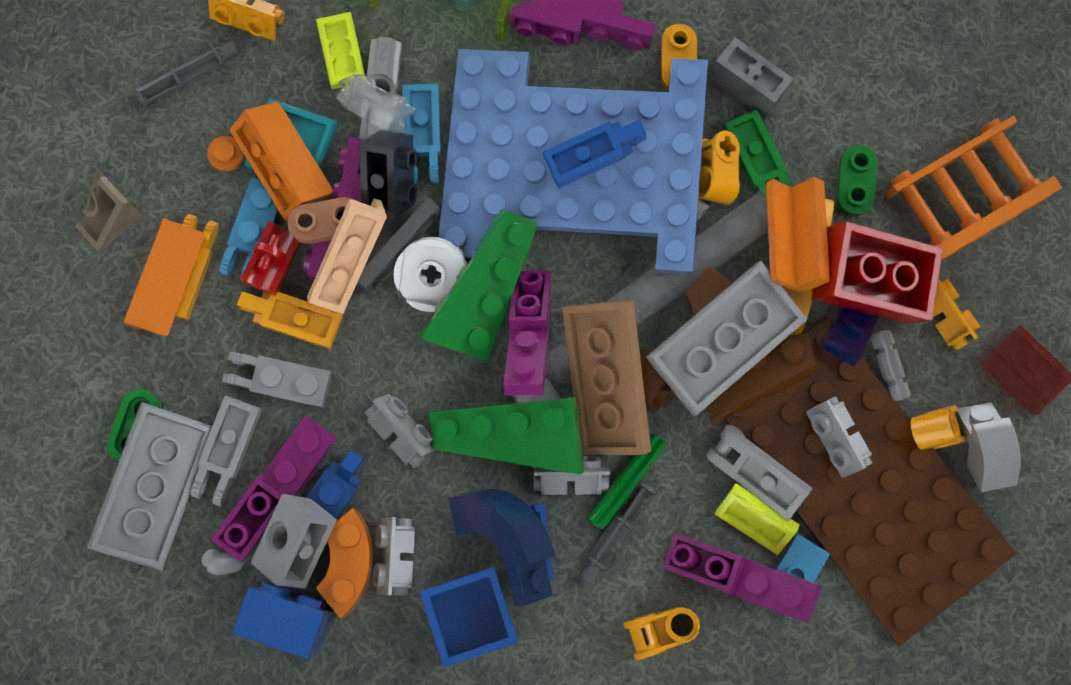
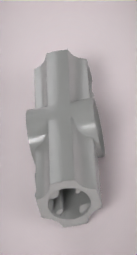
[359,37,403,140]

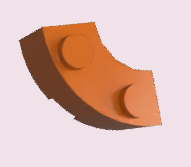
[316,508,374,619]

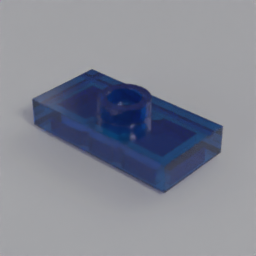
[821,307,879,367]

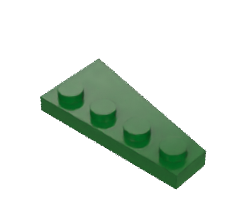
[417,209,538,361]
[429,397,585,475]

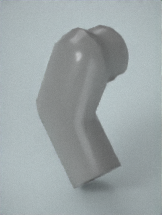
[201,545,259,576]

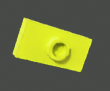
[316,12,366,90]
[714,483,800,555]

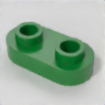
[836,145,877,217]
[107,389,162,461]

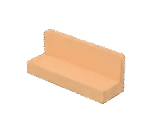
[307,198,387,314]

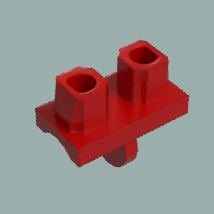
[240,221,301,296]

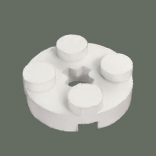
[394,237,467,312]

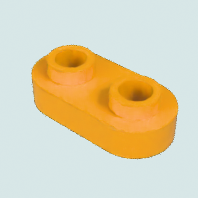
[661,24,697,92]

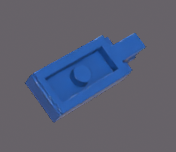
[542,119,647,189]
[306,450,365,520]

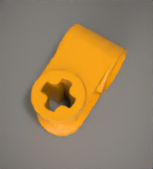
[698,131,740,205]
[910,405,967,450]
[623,606,700,660]

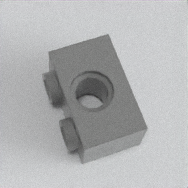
[251,494,337,589]

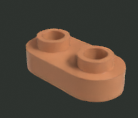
[288,197,350,244]

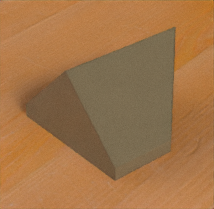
[75,167,142,252]

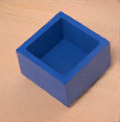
[420,567,518,668]
[232,582,334,659]

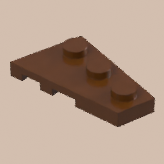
[708,333,817,427]

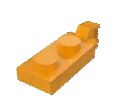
[237,291,343,350]

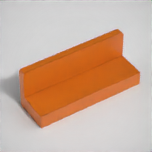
[230,102,333,221]
[766,177,830,293]
[124,218,205,337]

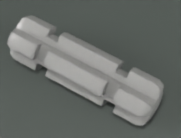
[871,330,911,402]

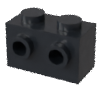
[359,130,417,219]

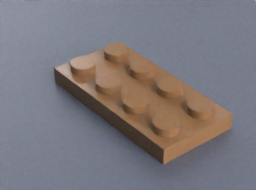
[562,300,651,455]

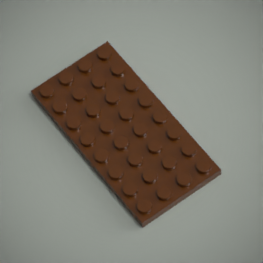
[724,316,1016,646]

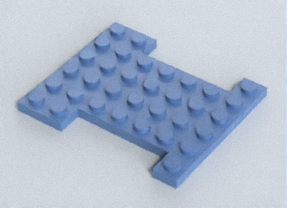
[438,49,708,275]

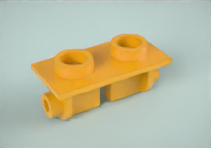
[208,0,285,41]
[932,278,981,351]

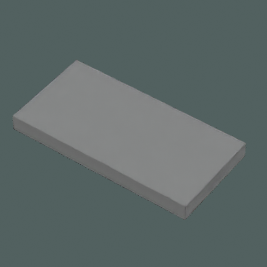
[645,261,807,416]
[86,402,212,571]

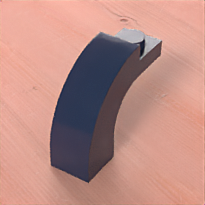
[448,489,555,606]

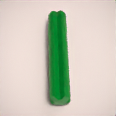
[587,433,666,530]

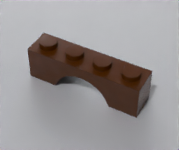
[639,266,733,414]

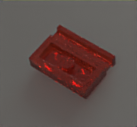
[980,325,1071,416]

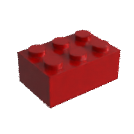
[811,222,943,324]

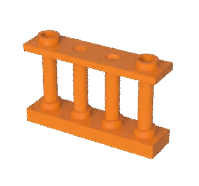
[884,115,1063,261]

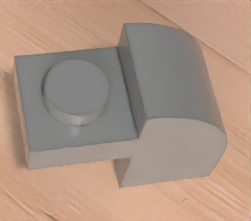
[955,402,1021,492]

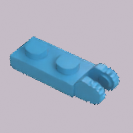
[402,84,441,184]
[219,177,280,277]

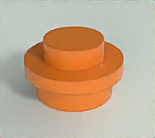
[207,136,244,172]

